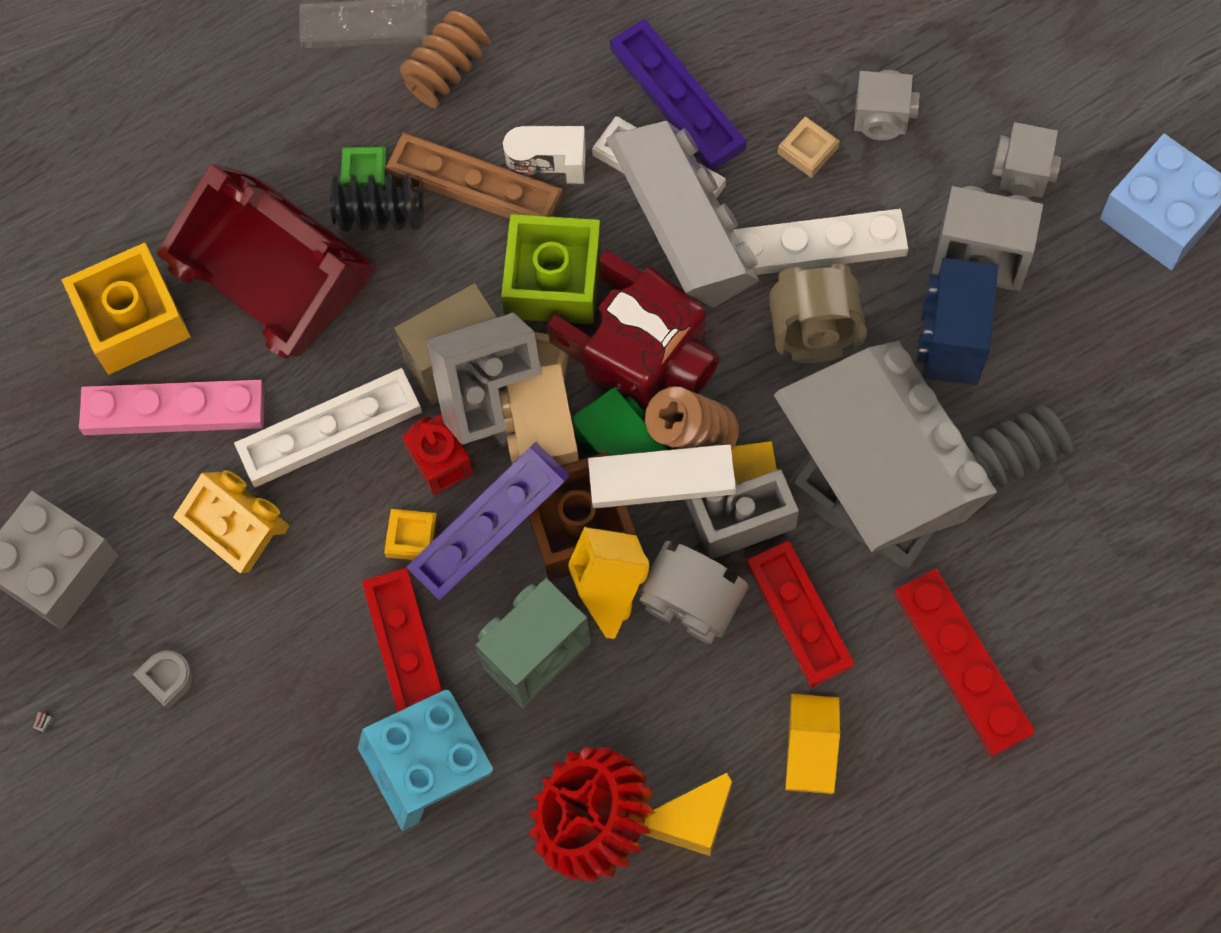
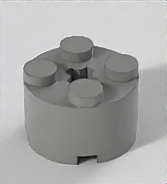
[638,541,749,645]

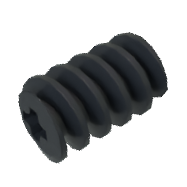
[330,174,424,231]

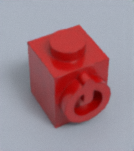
[402,414,474,496]

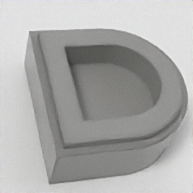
[133,650,193,710]

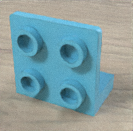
[358,690,493,831]

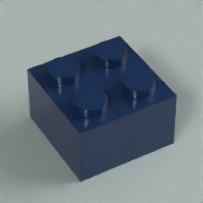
[917,258,999,385]

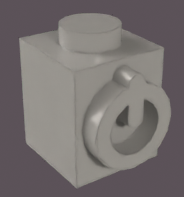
[854,70,920,140]
[992,122,1061,198]

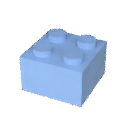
[1100,134,1221,271]

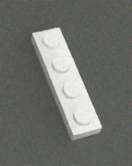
[733,209,908,275]
[234,368,422,487]

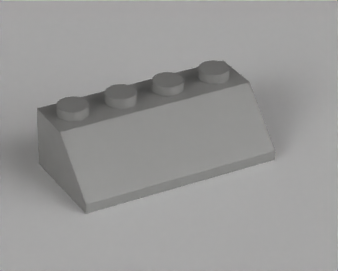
[606,121,759,308]

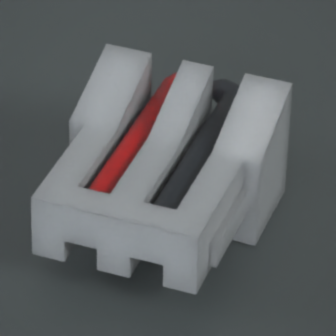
[32,711,53,733]

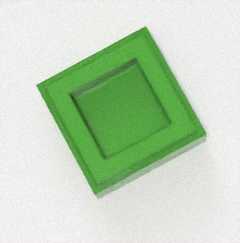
[341,147,388,188]

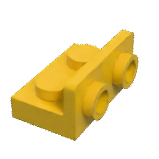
[173,470,290,574]

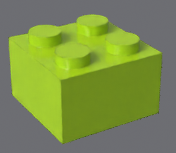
[501,214,602,325]

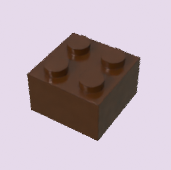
[528,451,636,582]

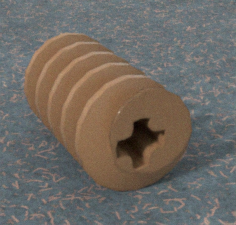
[400,11,491,109]
[645,387,739,450]

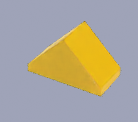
[785,694,840,794]
[644,773,732,856]

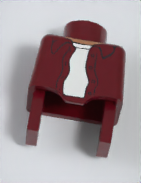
[547,250,720,410]

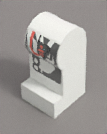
[503,126,586,184]

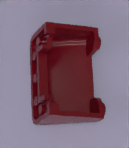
[156,164,376,359]

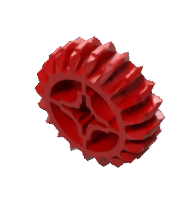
[527,746,655,882]

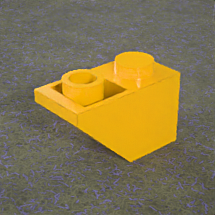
[568,527,649,639]

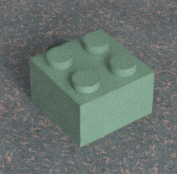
[475,578,591,709]

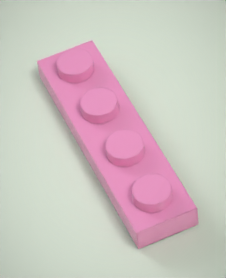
[79,380,265,435]

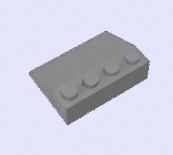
[774,341,997,552]

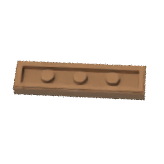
[385,132,564,219]

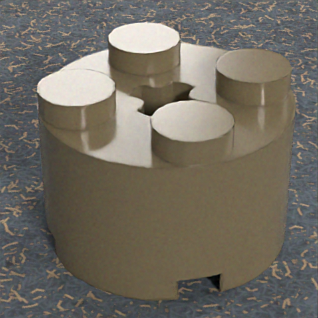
[768,263,867,363]

